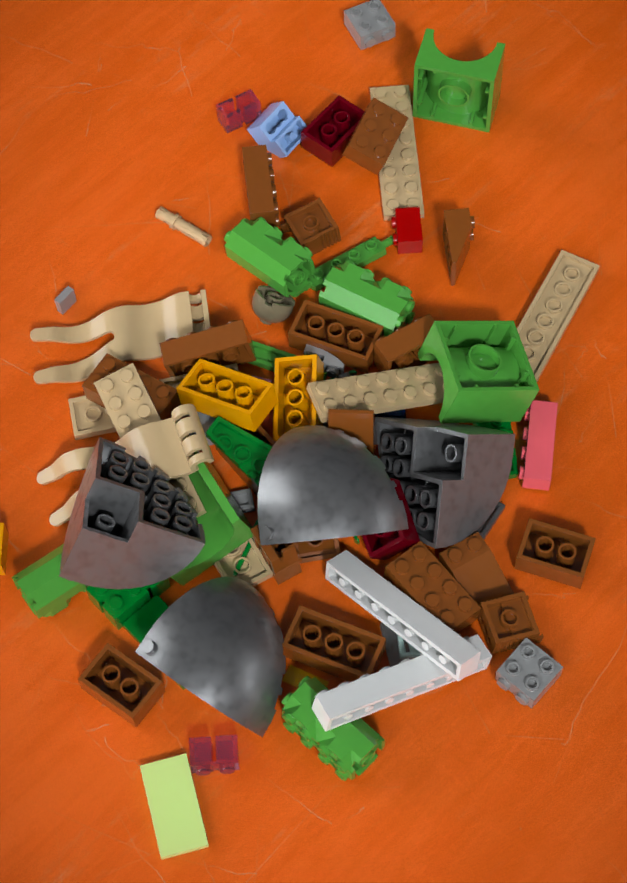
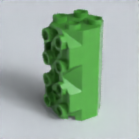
[224,217,315,297]
[319,260,415,336]
[12,544,89,618]
[282,676,385,781]

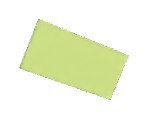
[140,753,209,860]

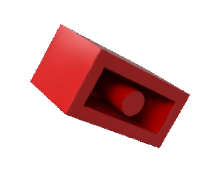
[391,207,423,254]

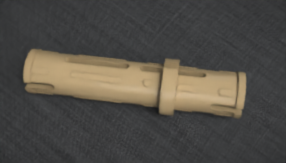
[155,206,212,247]

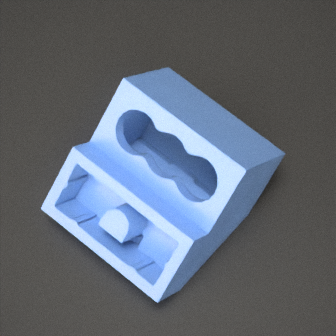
[247,101,307,158]

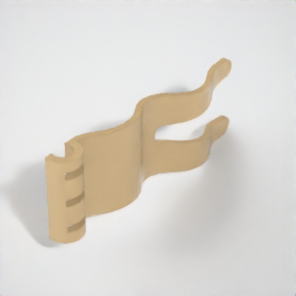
[30,289,211,384]
[37,404,214,527]

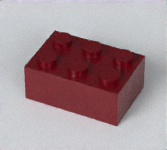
[301,95,364,167]
[362,478,420,560]

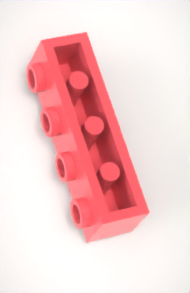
[519,400,558,491]

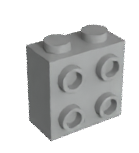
[344,0,396,50]
[495,638,563,709]

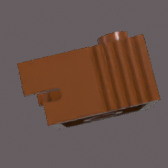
[280,198,341,255]
[250,525,302,585]
[478,591,544,655]

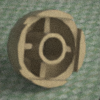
[252,285,295,325]

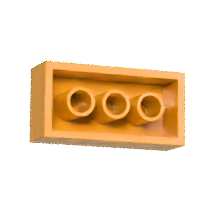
[273,354,324,442]
[176,358,278,432]

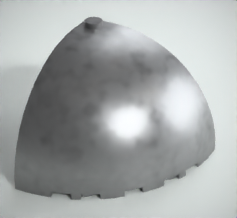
[374,417,515,549]
[257,425,409,545]
[59,437,205,589]
[135,577,286,737]

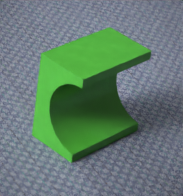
[413,28,505,132]
[418,321,540,423]
[171,451,253,586]

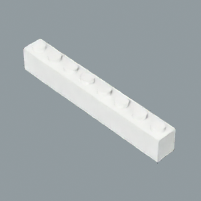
[325,550,481,682]
[312,634,492,732]

